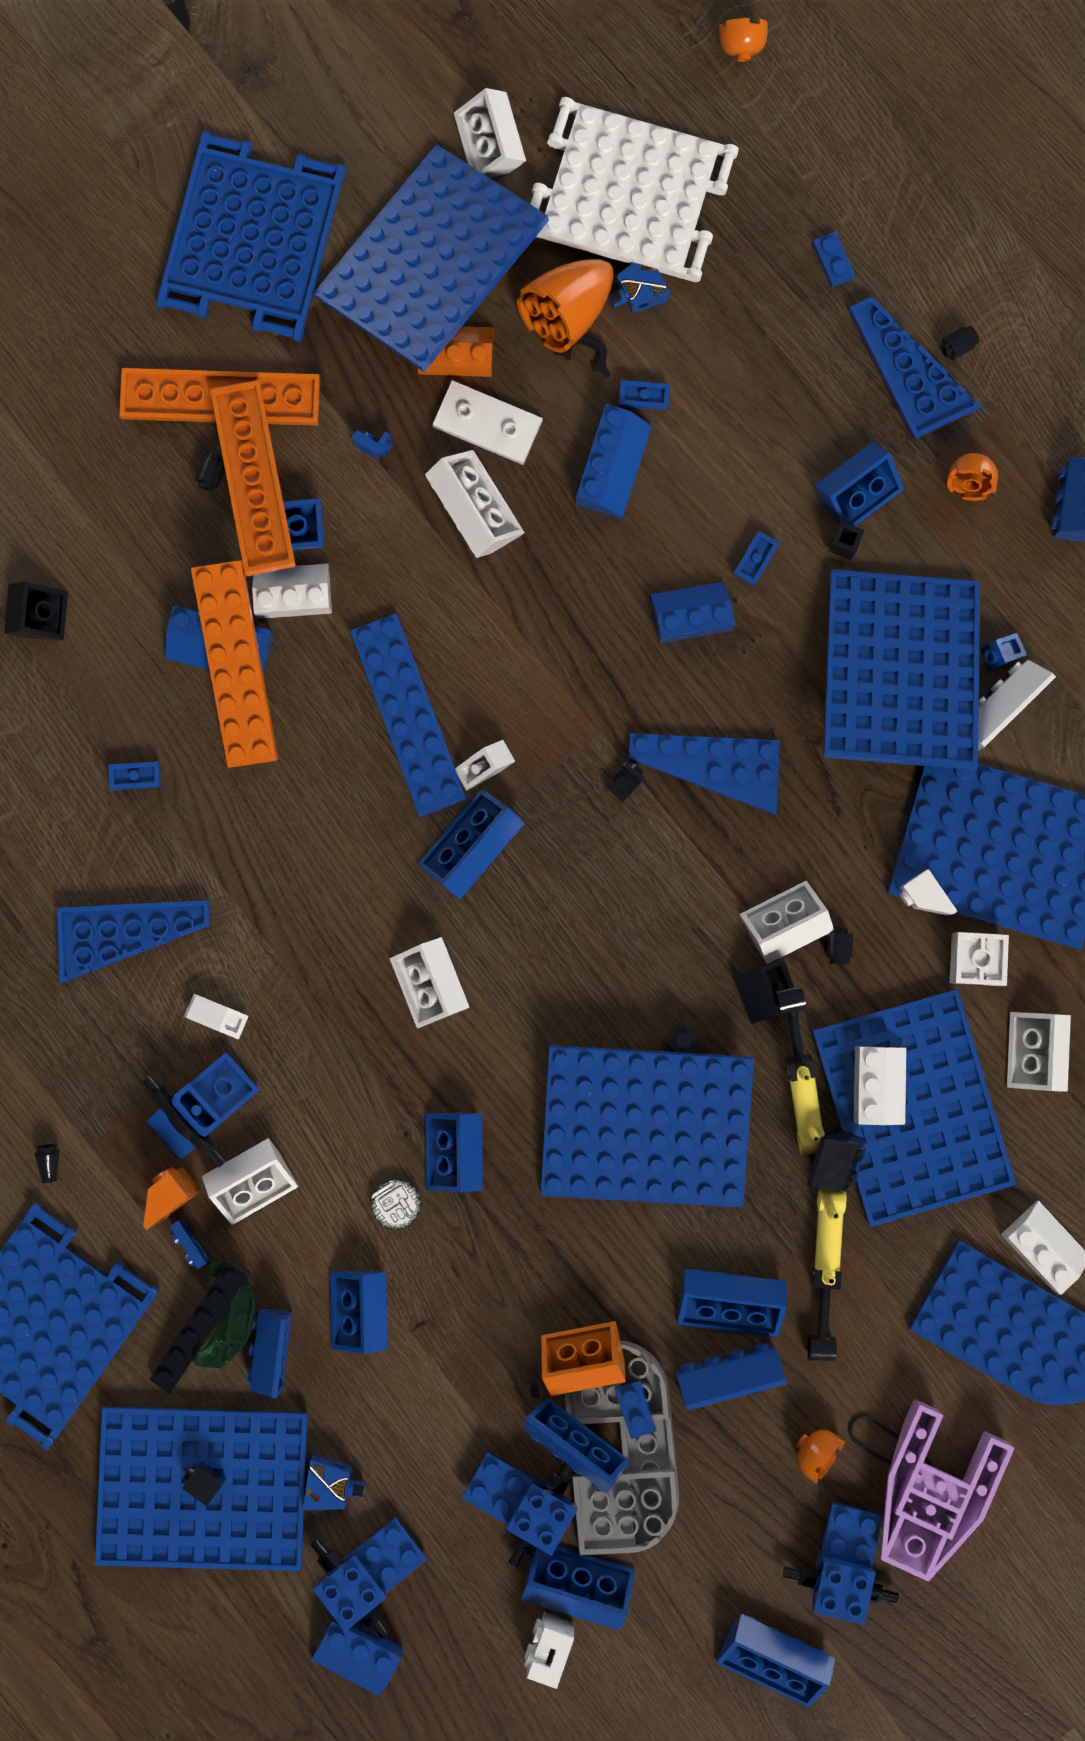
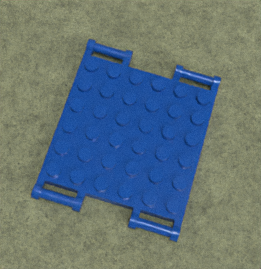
[157,130,347,342]
[0,1202,160,1451]

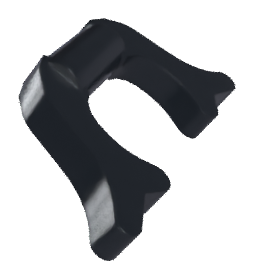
[553,334,610,377]

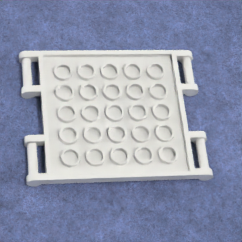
[530,97,739,282]

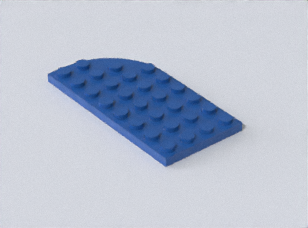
[908,1240,1085,1405]

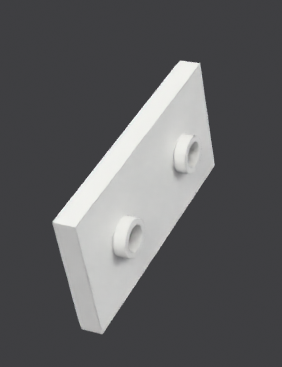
[433,380,543,465]

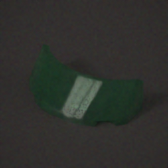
[193,1258,255,1369]

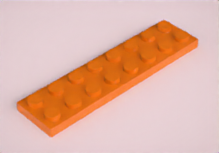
[119,368,321,426]
[210,380,296,577]
[191,560,278,768]

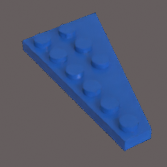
[848,297,982,440]
[629,733,780,816]
[57,900,211,984]

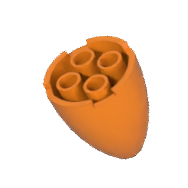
[517,259,614,353]

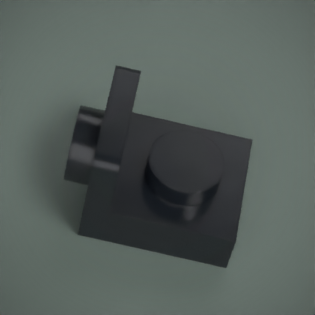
[605,762,644,803]

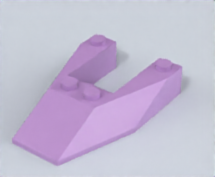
[880,1399,1014,1582]

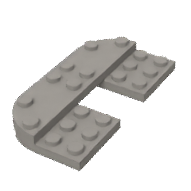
[565,1340,679,1555]

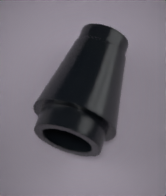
[34,1144,60,1183]

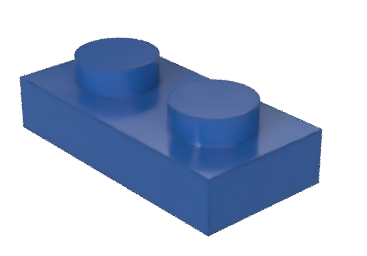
[812,231,855,288]
[619,380,670,411]
[733,531,780,587]
[108,761,161,791]
[170,1218,210,1269]
[615,1380,657,1439]

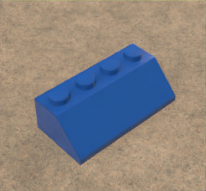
[575,404,652,519]
[165,606,274,676]
[417,789,525,900]
[677,1269,787,1337]
[675,1343,787,1411]
[524,1398,630,1494]
[521,1545,636,1631]
[716,1614,835,1707]

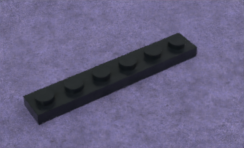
[149,1257,251,1394]

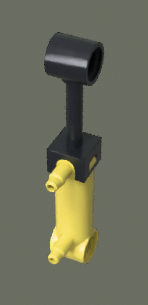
[775,986,825,1156]
[807,1188,847,1363]

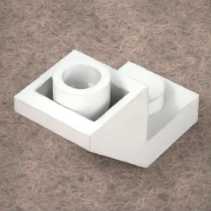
[184,994,249,1039]

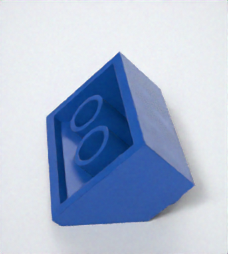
[814,442,904,526]
[1051,458,1085,542]
[284,498,325,550]
[650,582,735,644]
[425,1113,483,1193]
[330,1270,388,1354]
[246,1308,292,1398]
[311,1617,403,1696]

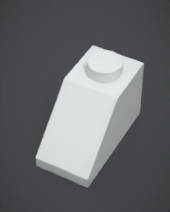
[455,740,515,791]
[899,869,957,915]

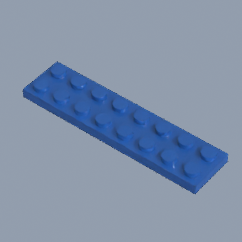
[350,613,467,817]

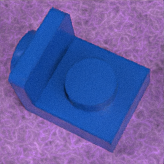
[352,430,392,461]
[981,633,1027,670]

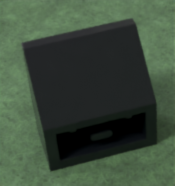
[733,959,794,1024]

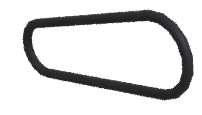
[849,1415,934,1467]

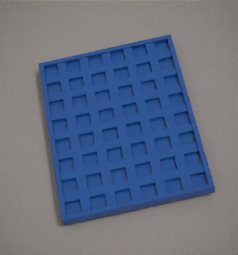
[313,144,549,372]
[823,569,980,770]
[887,764,1085,950]
[812,989,1016,1227]
[541,1045,754,1207]
[95,1406,308,1571]

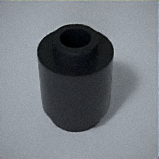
[940,326,979,360]
[194,452,225,491]
[827,928,853,964]

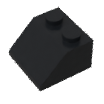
[4,581,68,641]
[807,1128,866,1191]

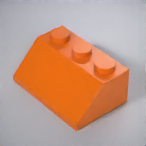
[417,326,494,377]
[143,1166,201,1230]
[541,1321,626,1396]

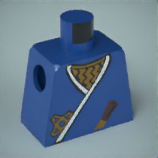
[608,262,671,313]
[303,1455,365,1510]

